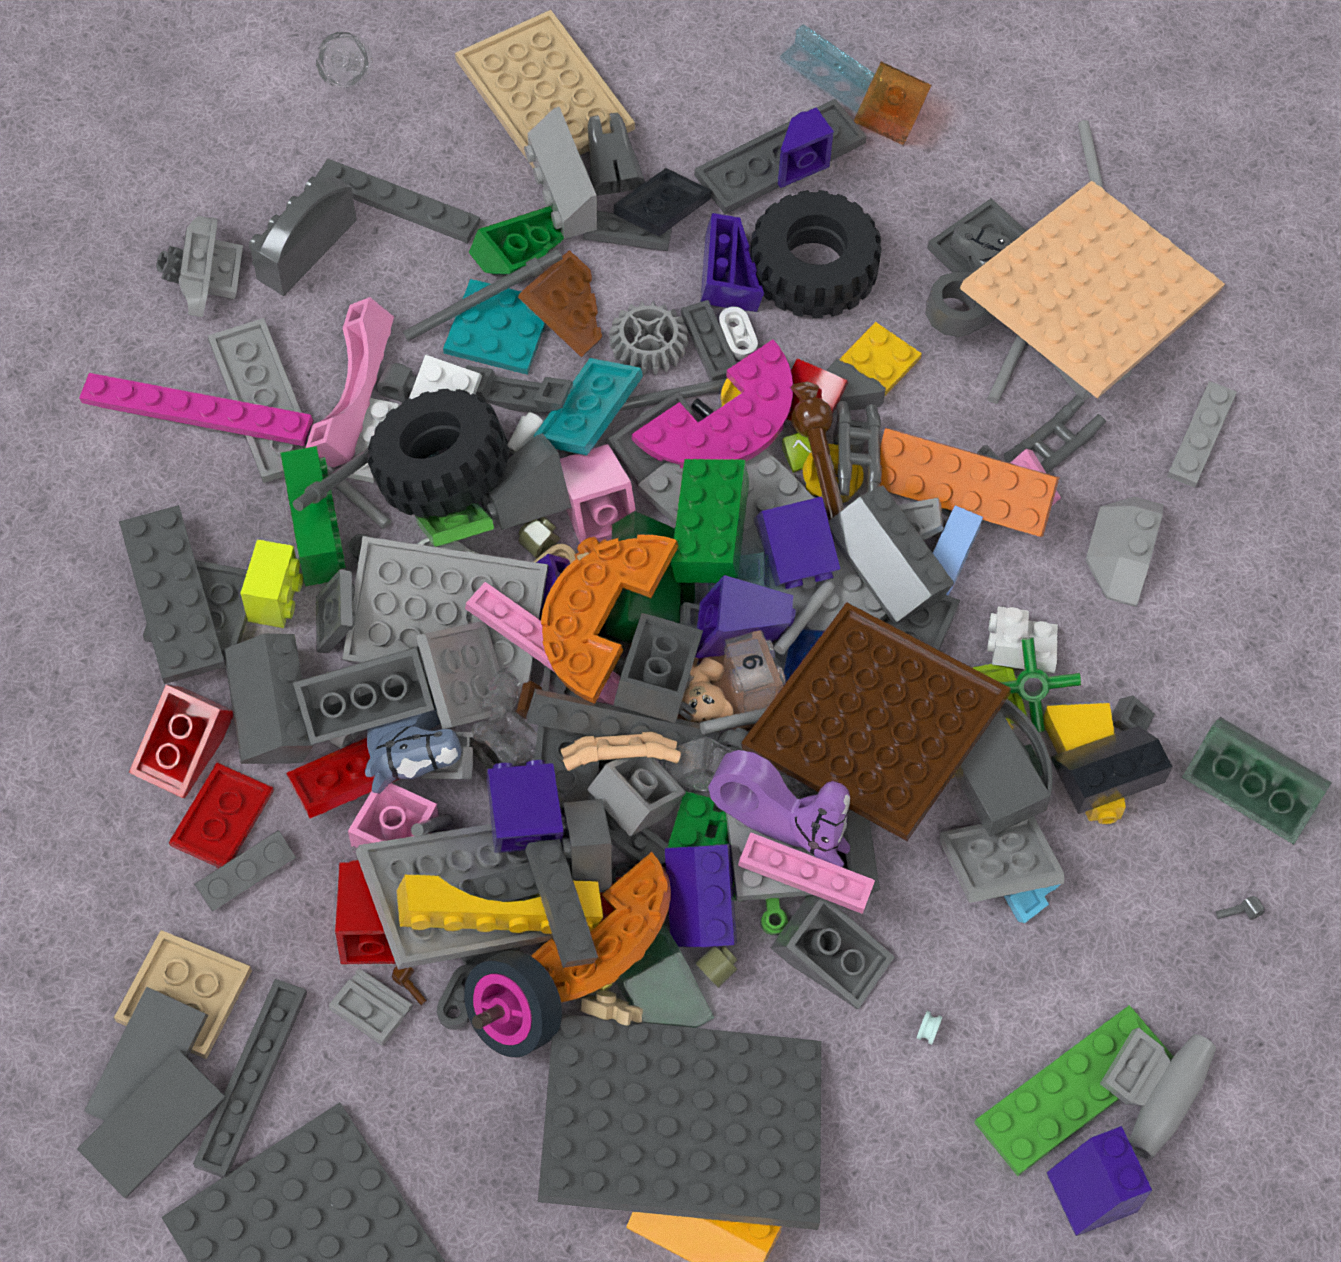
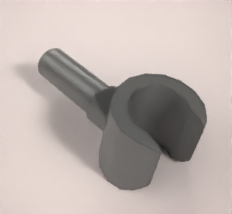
[1216,896,1265,920]

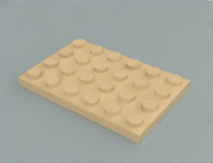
[455,10,635,168]

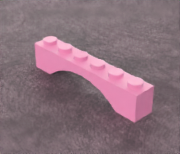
[306,297,394,468]

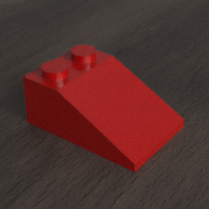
[129,684,233,798]

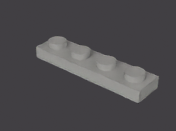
[1167,381,1237,488]

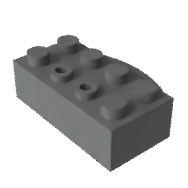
[249,170,356,296]
[954,700,1053,837]

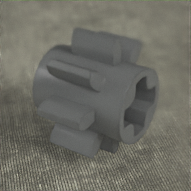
[156,246,183,284]

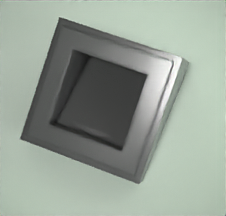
[1112,695,1155,731]

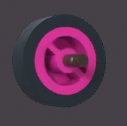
[464,950,562,1058]

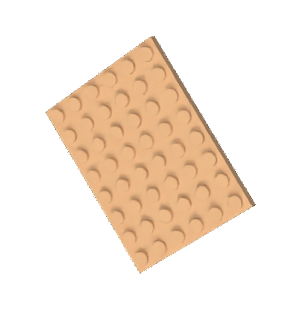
[960,181,1225,399]

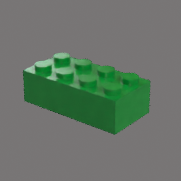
[280,446,346,587]
[671,459,749,583]

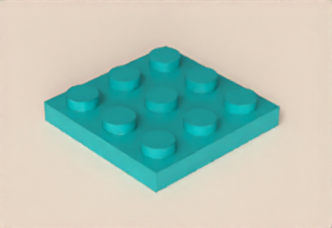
[443,279,546,375]

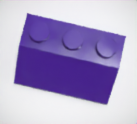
[665,844,737,947]

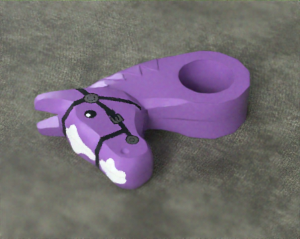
[708,750,850,867]

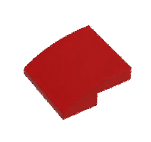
[787,358,849,422]

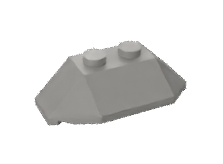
[1085,496,1164,607]

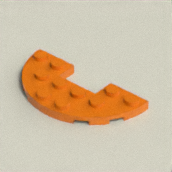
[541,535,678,704]
[531,852,671,1002]

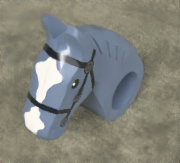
[365,702,462,794]

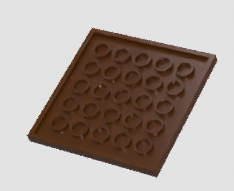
[741,602,1011,841]

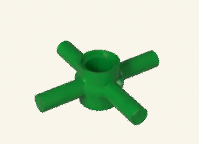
[1000,637,1081,732]

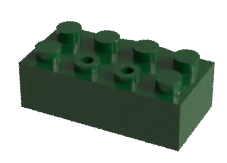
[605,511,695,644]

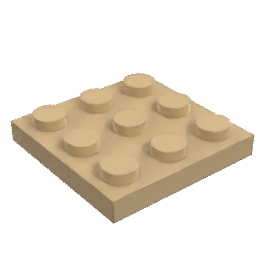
[114,930,252,1059]

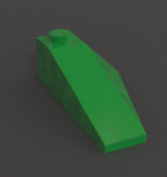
[469,206,564,274]

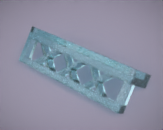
[780,24,888,119]

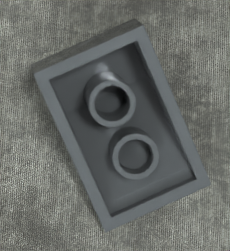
[614,613,703,723]
[770,895,895,1009]

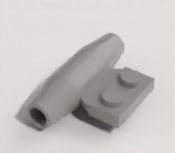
[1100,1028,1216,1161]

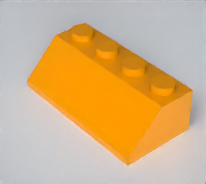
[626,1212,782,1262]

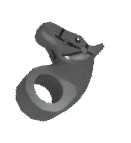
[925,224,1012,337]

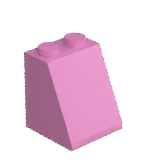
[560,444,636,543]

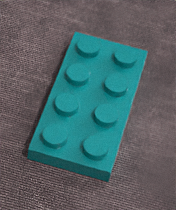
[533,358,643,456]

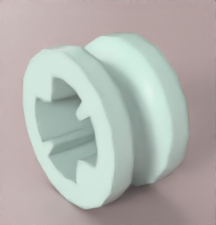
[917,1011,943,1045]

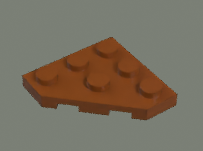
[518,250,602,358]

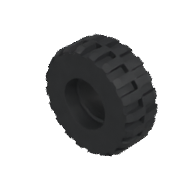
[750,190,882,318]
[367,388,509,518]

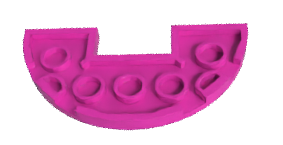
[632,339,793,468]

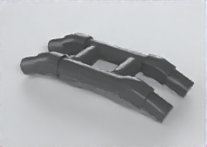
[1004,395,1106,474]
[836,401,882,496]

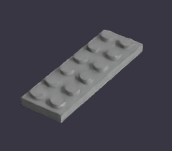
[208,318,310,483]

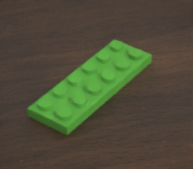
[974,1005,1174,1176]

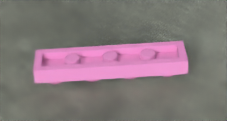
[738,833,875,914]

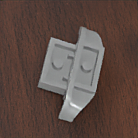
[179,216,243,317]

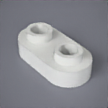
[719,307,758,361]

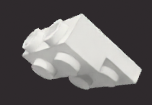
[987,606,1058,673]

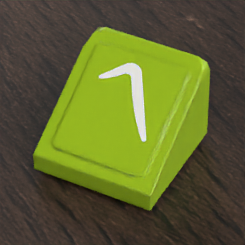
[782,433,811,473]

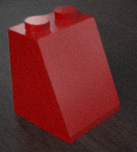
[335,860,396,964]

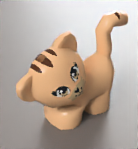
[677,657,734,723]

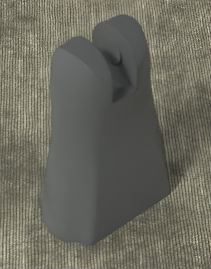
[588,112,645,196]

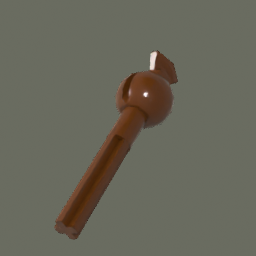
[790,381,844,521]

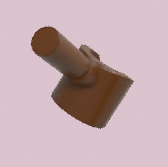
[392,966,427,1006]

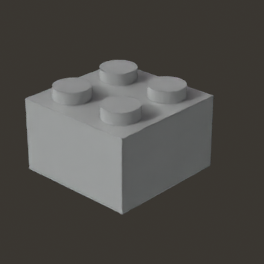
[587,757,686,836]

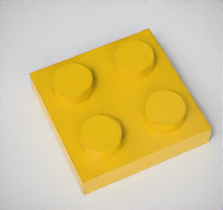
[839,322,922,396]

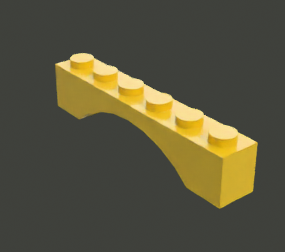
[396,874,603,934]

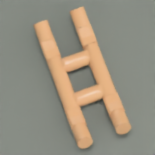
[560,732,681,771]

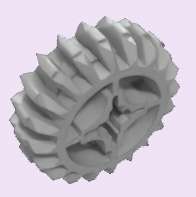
[609,300,688,376]

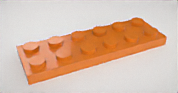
[880,428,1060,537]

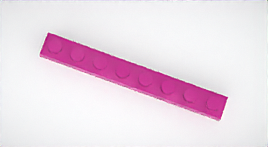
[79,373,314,446]

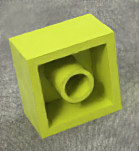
[240,539,303,628]

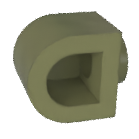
[518,517,561,559]
[695,946,738,988]

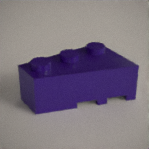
[700,213,764,312]

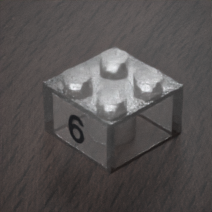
[723,630,786,713]

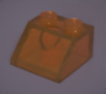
[854,61,932,146]

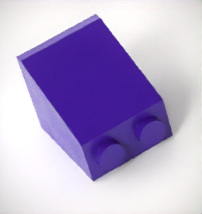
[754,496,840,590]
[695,575,796,659]
[487,760,563,853]
[1047,1126,1152,1236]

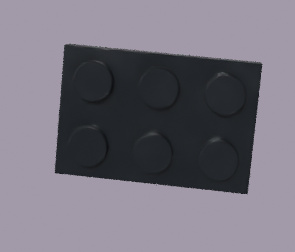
[613,168,711,236]

